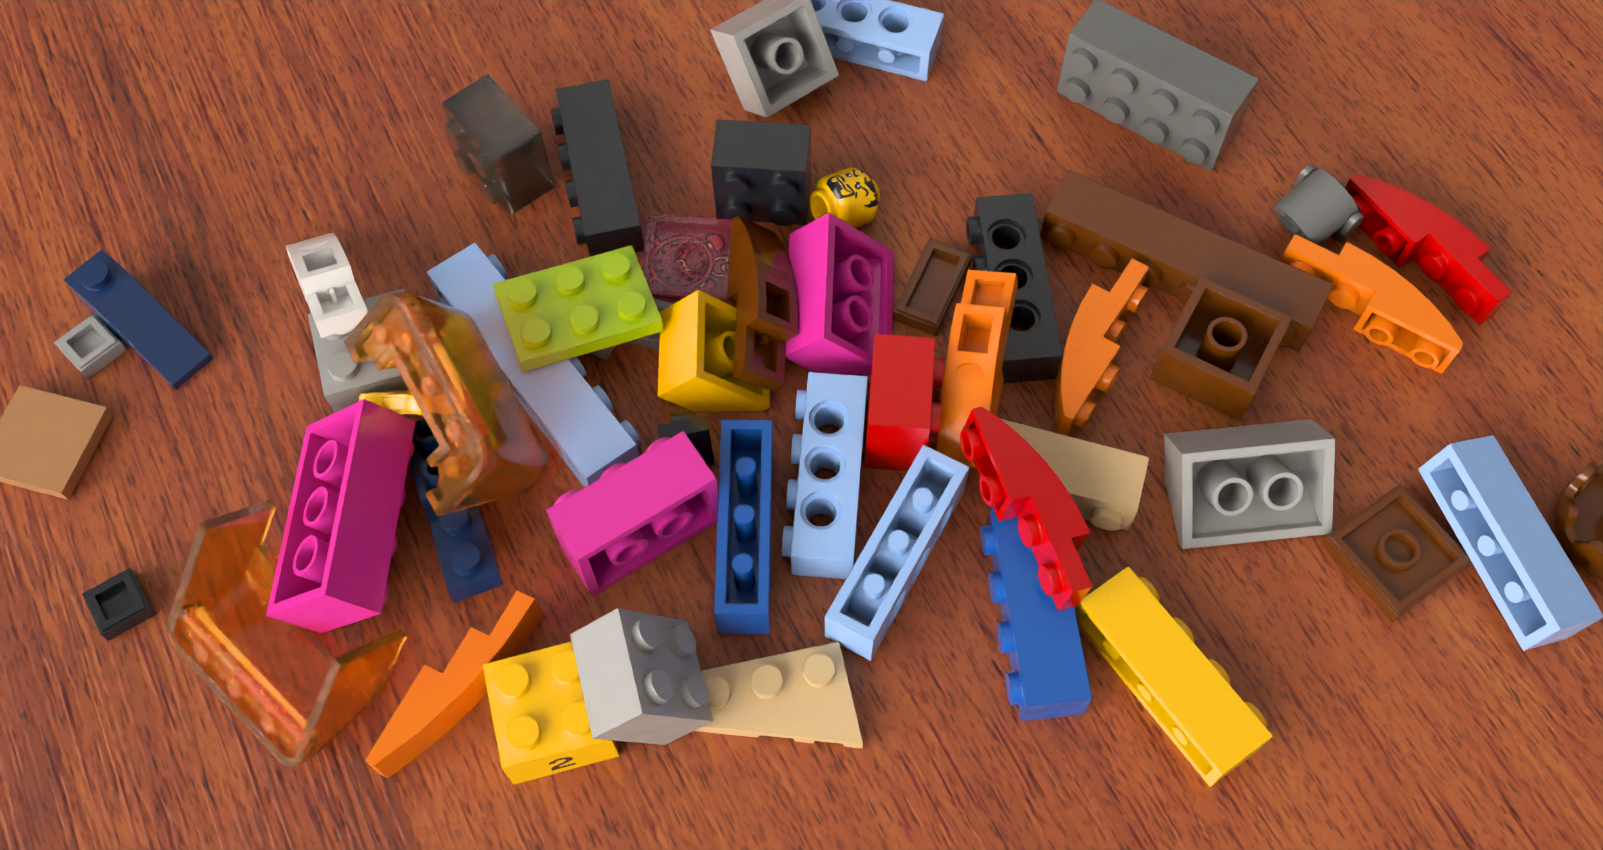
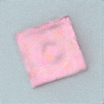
[641,214,732,305]

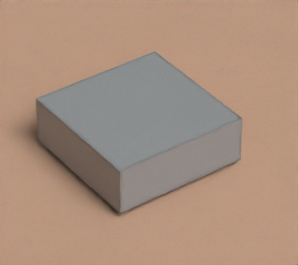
[54,313,127,380]

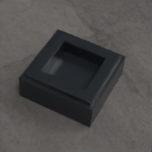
[82,568,157,641]

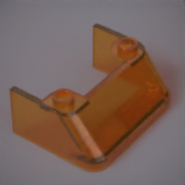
[167,500,408,767]

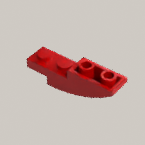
[1345,174,1512,325]
[960,406,1093,611]

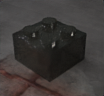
[442,74,555,215]

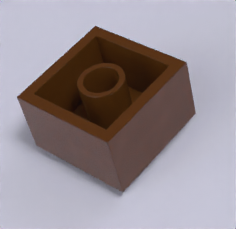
[1150,277,1293,421]

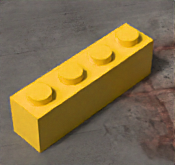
[1075,566,1273,787]

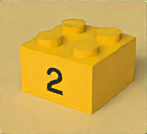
[482,641,619,785]

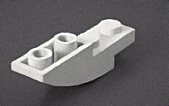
[286,233,371,338]

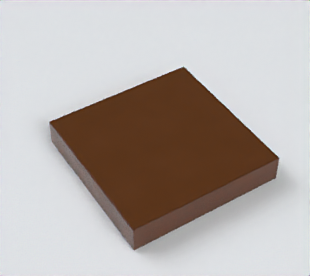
[1321,484,1472,622]

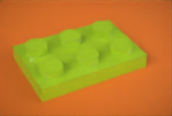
[492,245,663,372]

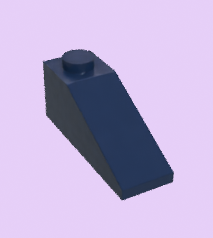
[64,249,213,390]

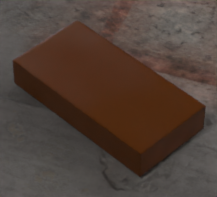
[893,238,972,336]

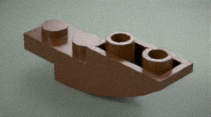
[727,215,798,391]

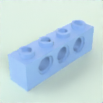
[811,0,944,82]
[782,372,868,579]
[825,445,969,661]

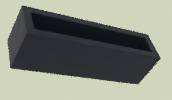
[551,79,645,257]

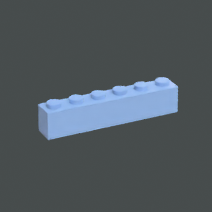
[427,243,642,488]

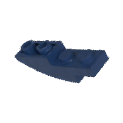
[410,413,504,603]

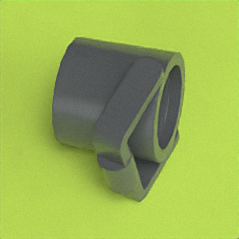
[1272,164,1364,245]

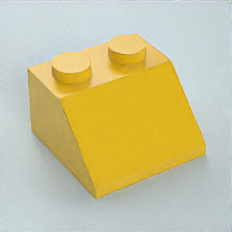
[658,290,770,412]

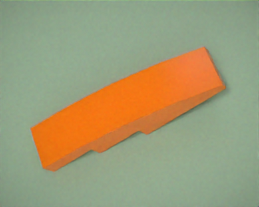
[365,590,543,778]

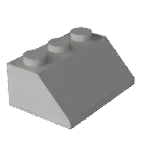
[1164,419,1335,549]

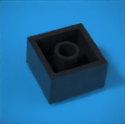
[711,119,811,226]

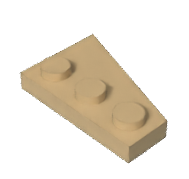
[695,642,863,749]

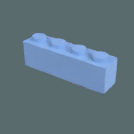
[1418,435,1603,651]

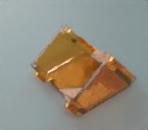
[343,292,548,517]

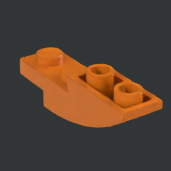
[1280,234,1464,374]
[1054,258,1149,436]
[937,270,1018,468]

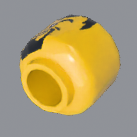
[809,167,880,228]

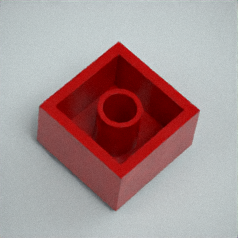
[865,334,944,471]

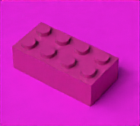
[266,399,416,633]

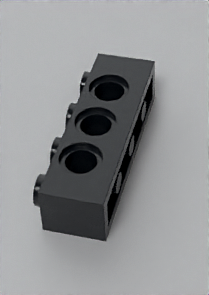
[966,193,1063,383]

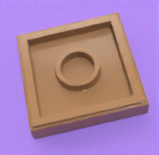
[0,385,114,500]

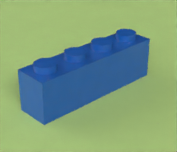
[714,420,774,635]
[980,506,1092,721]

